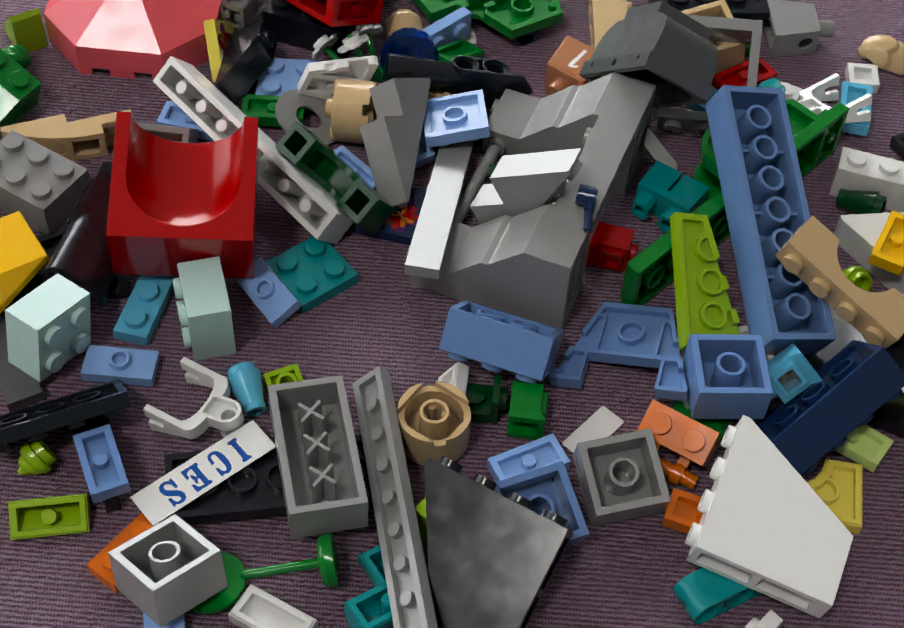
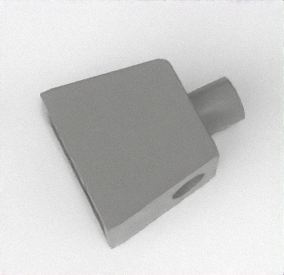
[762,0,834,58]

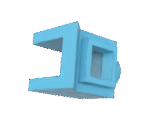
[767,343,823,404]

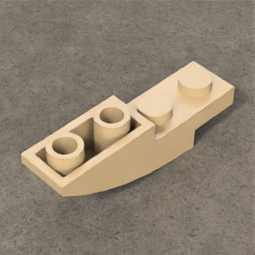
[0,109,133,161]

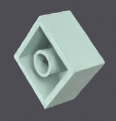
[172,256,236,361]
[5,273,91,382]

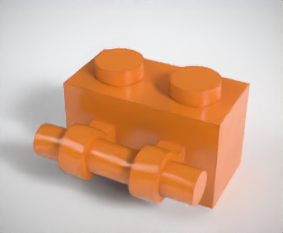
[637,399,724,490]

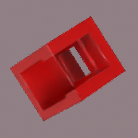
[586,222,638,272]

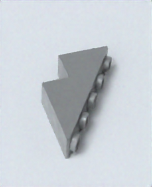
[359,78,431,209]
[470,148,583,224]

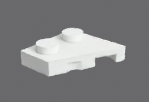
[297,55,378,100]

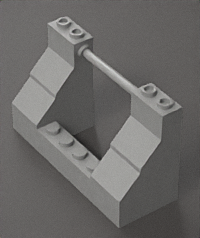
[408,72,657,329]

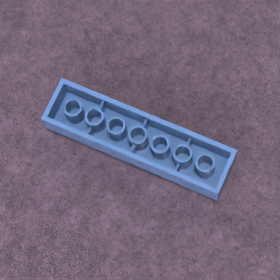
[705,85,836,354]

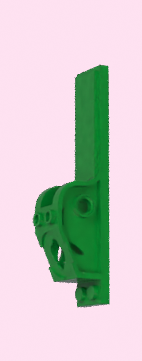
[620,98,849,305]

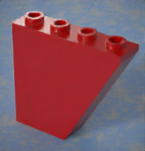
[285,0,384,27]

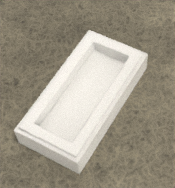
[228,584,318,628]

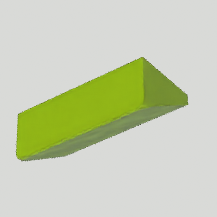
[8,493,90,540]

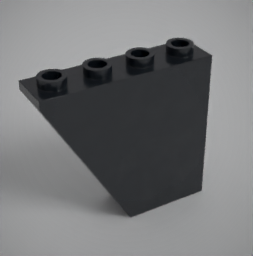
[424,456,574,628]

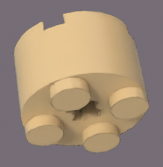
[325,78,381,144]
[397,381,471,466]

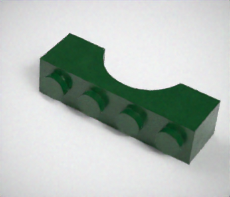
[275,121,396,235]

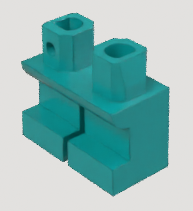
[631,160,710,232]

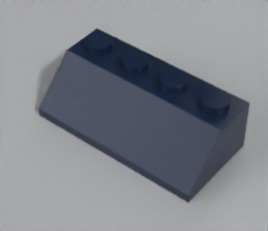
[756,340,904,476]

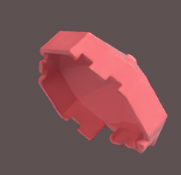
[43,0,223,80]

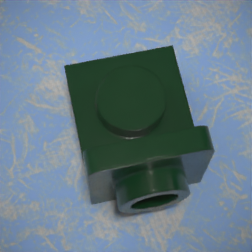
[466,375,508,424]

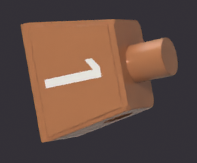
[544,35,595,96]

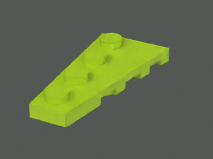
[670,212,740,350]

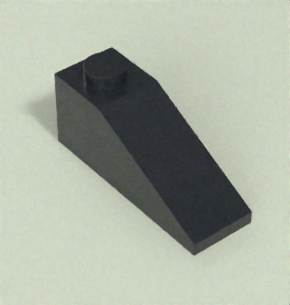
[215,21,277,106]

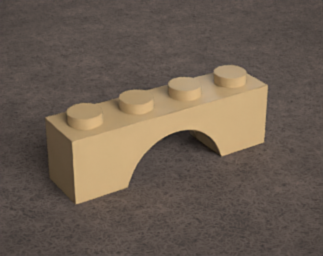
[775,215,904,349]

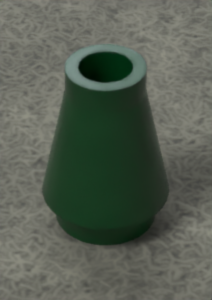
[835,188,887,214]

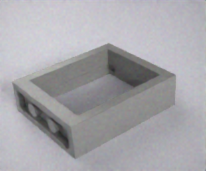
[657,14,763,135]

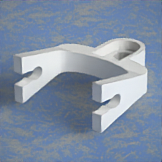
[797,73,872,123]
[143,357,244,439]

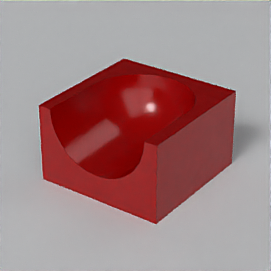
[106,111,258,279]

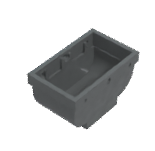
[579,1,718,108]

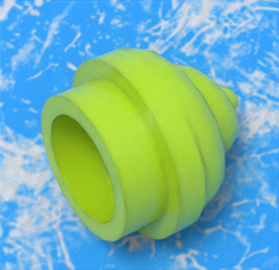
[843,265,873,291]
[17,440,58,475]

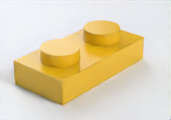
[868,210,904,276]

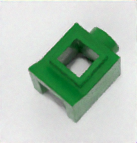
[506,381,548,440]

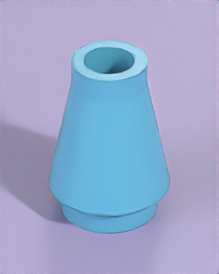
[227,361,267,418]

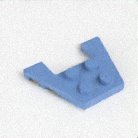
[549,302,688,401]

